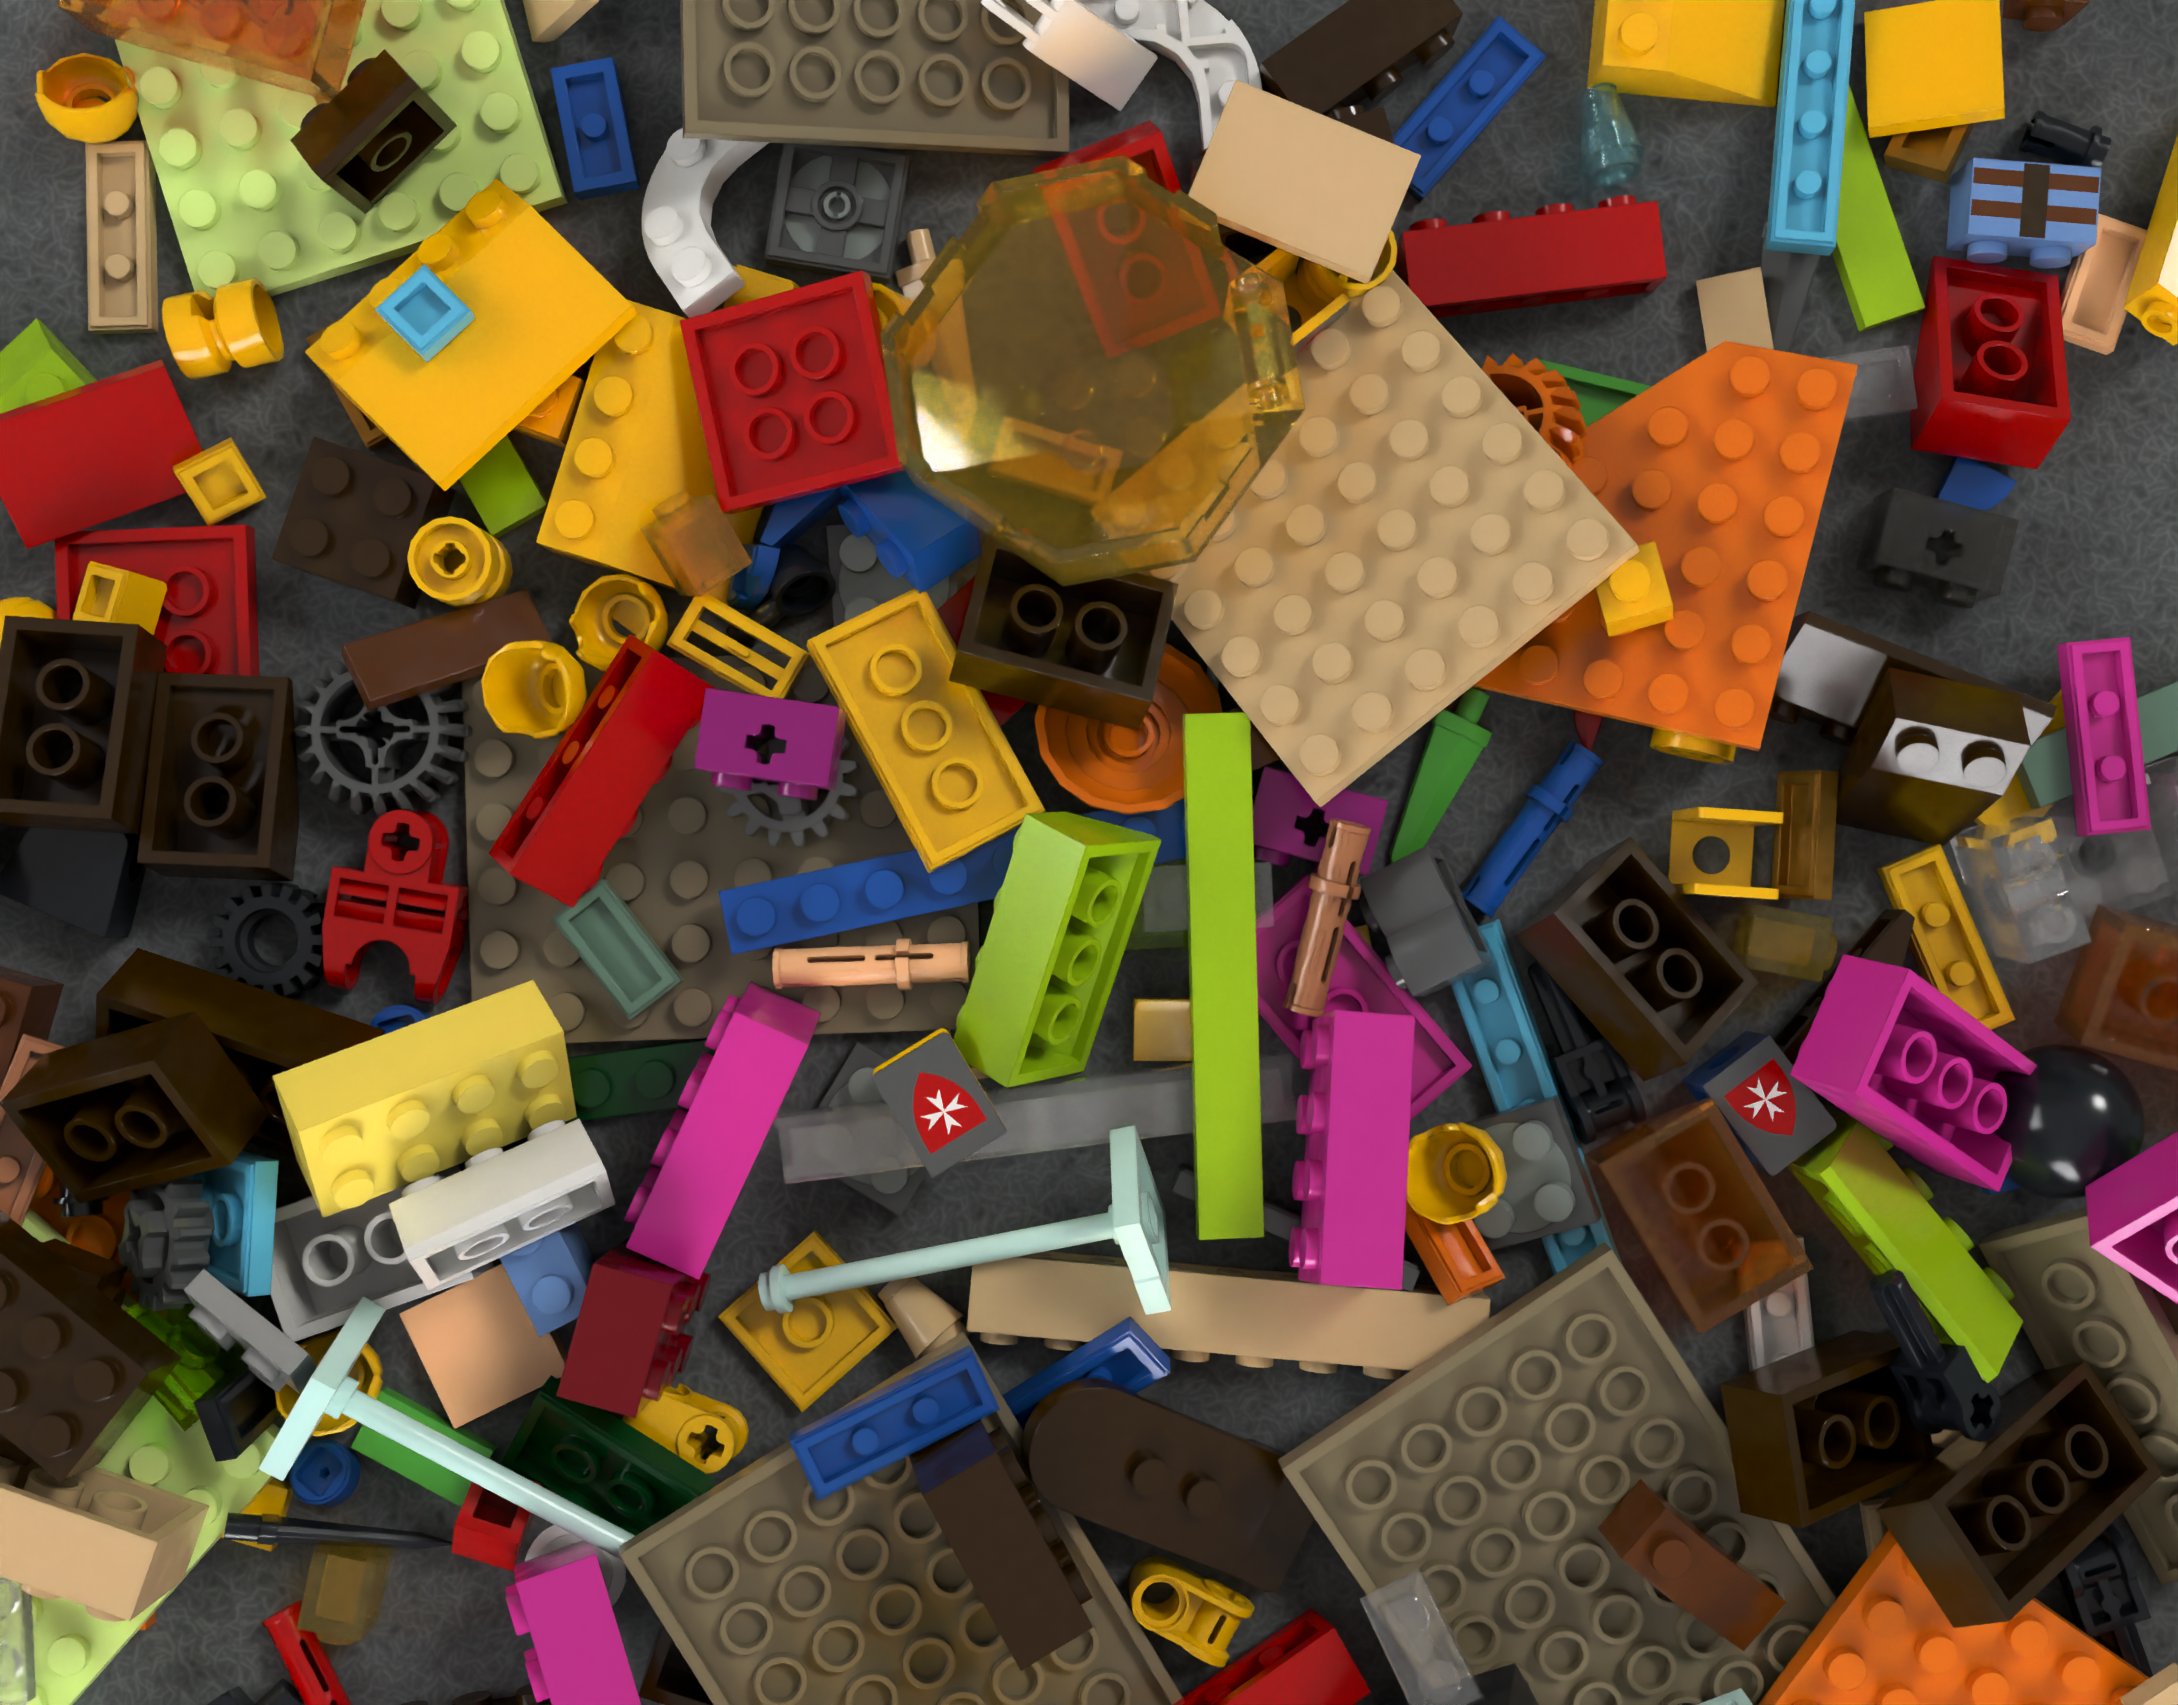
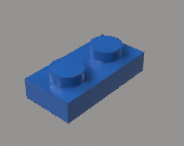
[550,57,641,200]

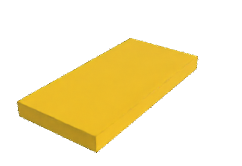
[806,588,1045,873]

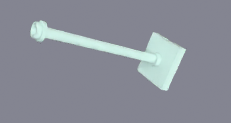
[758,1125,1171,1315]
[258,1297,635,1560]

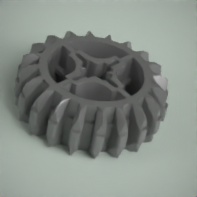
[293,660,472,817]

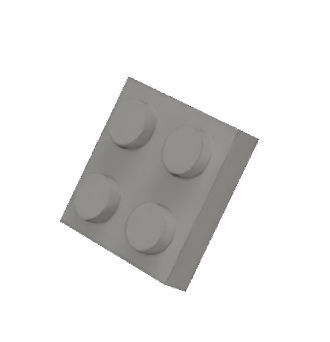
[184,1269,316,1395]

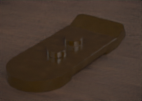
[1021,1378,1315,1592]

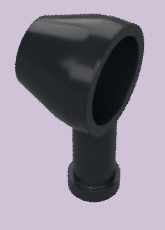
[726,544,835,649]

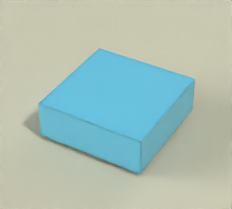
[375,264,475,363]

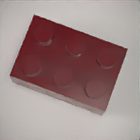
[556,1236,711,1418]

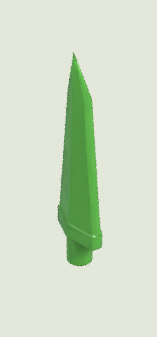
[1389,688,1493,864]

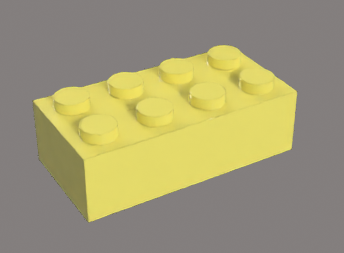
[272,980,577,1218]

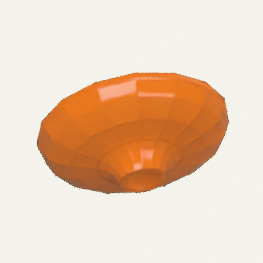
[1034,643,1223,815]

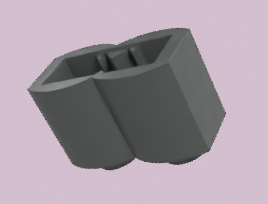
[1359,845,1494,997]

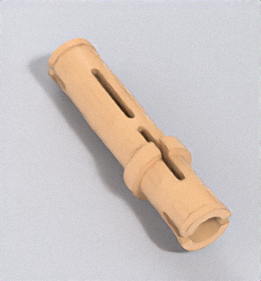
[772,938,971,990]

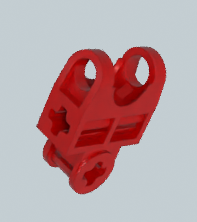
[322,810,469,1005]

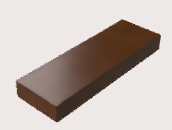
[341,589,553,711]

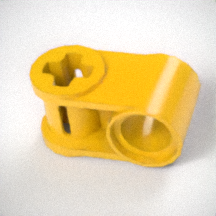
[622,1383,749,1474]
[1128,1556,1255,1667]

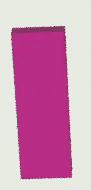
[2057,637,2151,836]

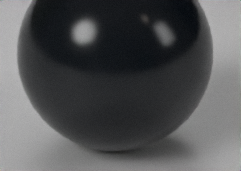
[1992,1044,2145,1199]

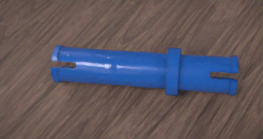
[1461,740,1604,919]

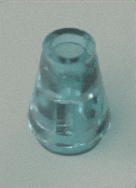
[1579,83,1644,187]

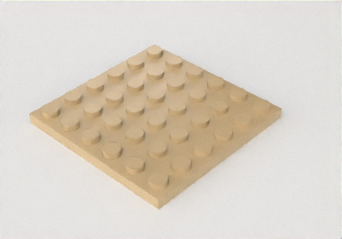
[1091,269,1639,807]

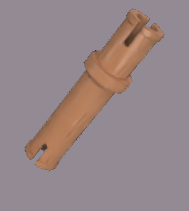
[1283,818,1371,1017]

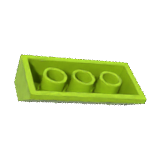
[953,811,1162,1088]
[1787,1113,2023,1383]

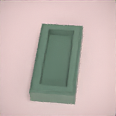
[551,879,684,1021]

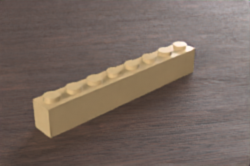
[967,1251,1491,1379]

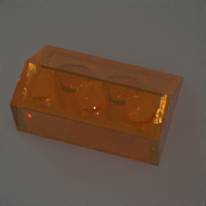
[1585,1097,1814,1334]

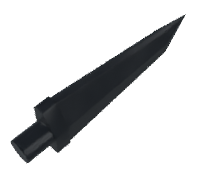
[223,1512,452,1549]

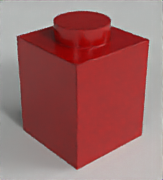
[451,1480,541,1571]

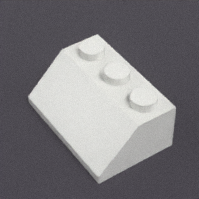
[388,1119,615,1290]

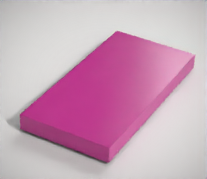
[1256,873,1473,1121]

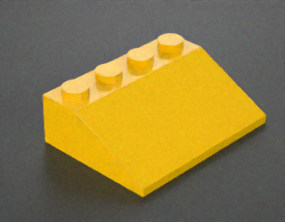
[1587,0,1785,107]
[305,178,638,491]
[536,299,764,608]

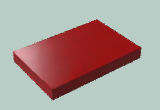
[0,359,203,549]

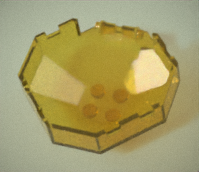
[880,155,1305,586]

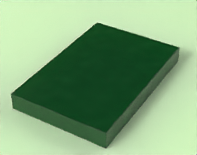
[501,1375,716,1536]

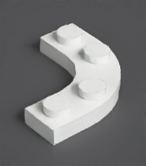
[1078,0,1263,151]
[641,128,770,318]

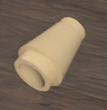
[877,1277,970,1360]

